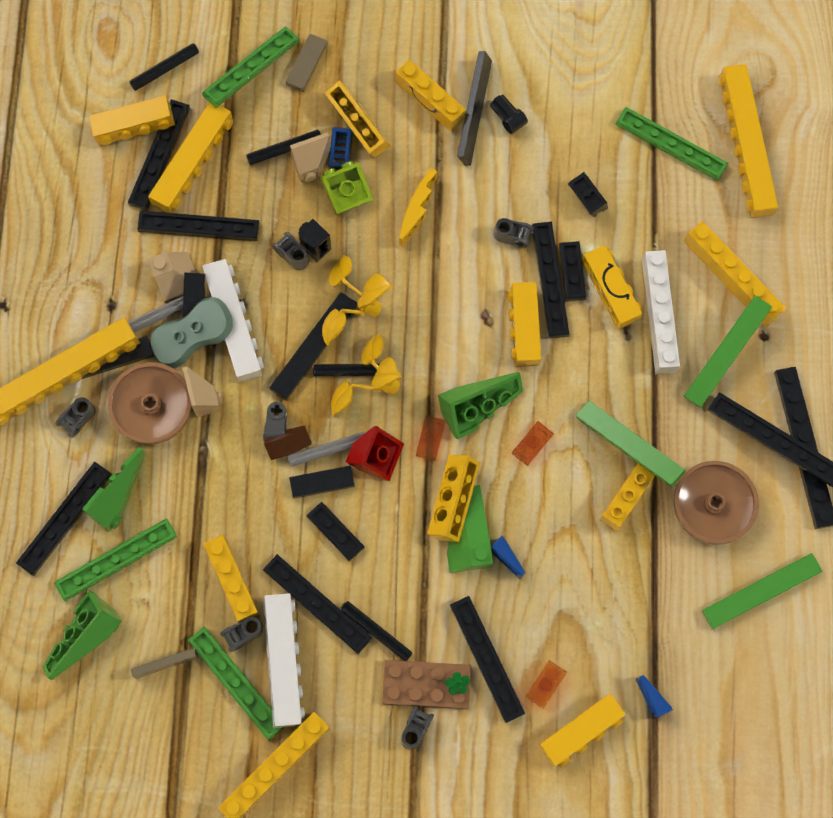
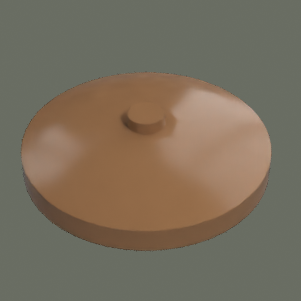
[108,362,192,445]
[673,461,759,545]

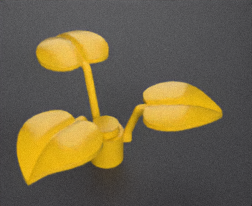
[322,255,392,346]
[331,333,402,417]

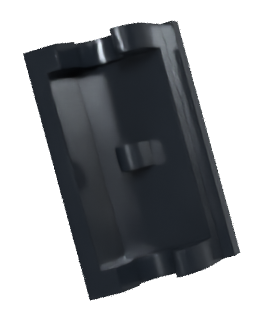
[568,172,608,217]

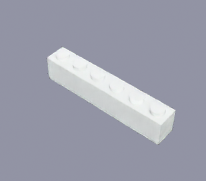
[642,250,680,375]
[202,259,264,383]
[263,594,305,729]

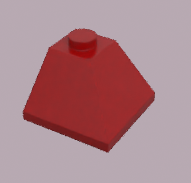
[346,426,404,481]

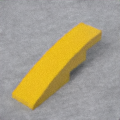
[399,167,437,247]

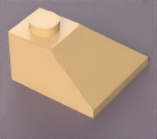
[290,132,330,182]
[147,252,196,303]
[182,366,223,417]

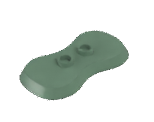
[150,297,233,368]

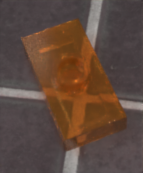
[416,415,446,461]
[512,421,554,466]
[525,660,567,709]

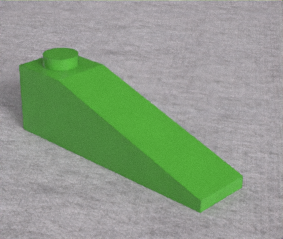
[438,372,523,439]
[82,447,146,532]
[447,485,493,573]
[42,590,122,680]

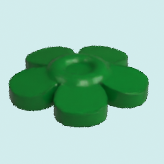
[445,672,470,695]

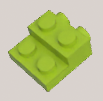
[320,161,374,215]

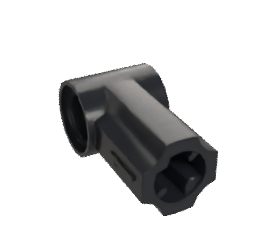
[490,95,528,134]

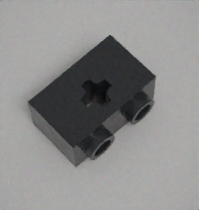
[298,219,331,262]

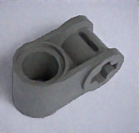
[493,218,534,248]
[272,231,309,270]
[55,397,95,438]
[263,401,287,441]
[220,617,263,652]
[401,706,434,750]

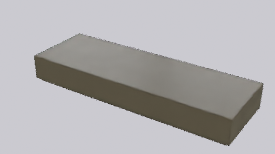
[285,34,328,92]
[131,648,198,679]

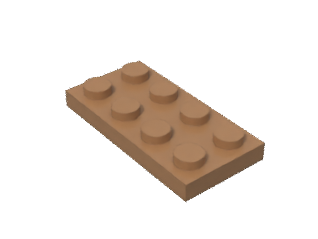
[382,660,471,709]

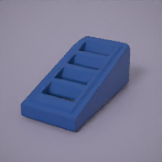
[329,127,353,168]
[491,536,525,579]
[636,675,673,718]

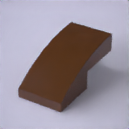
[264,425,312,460]

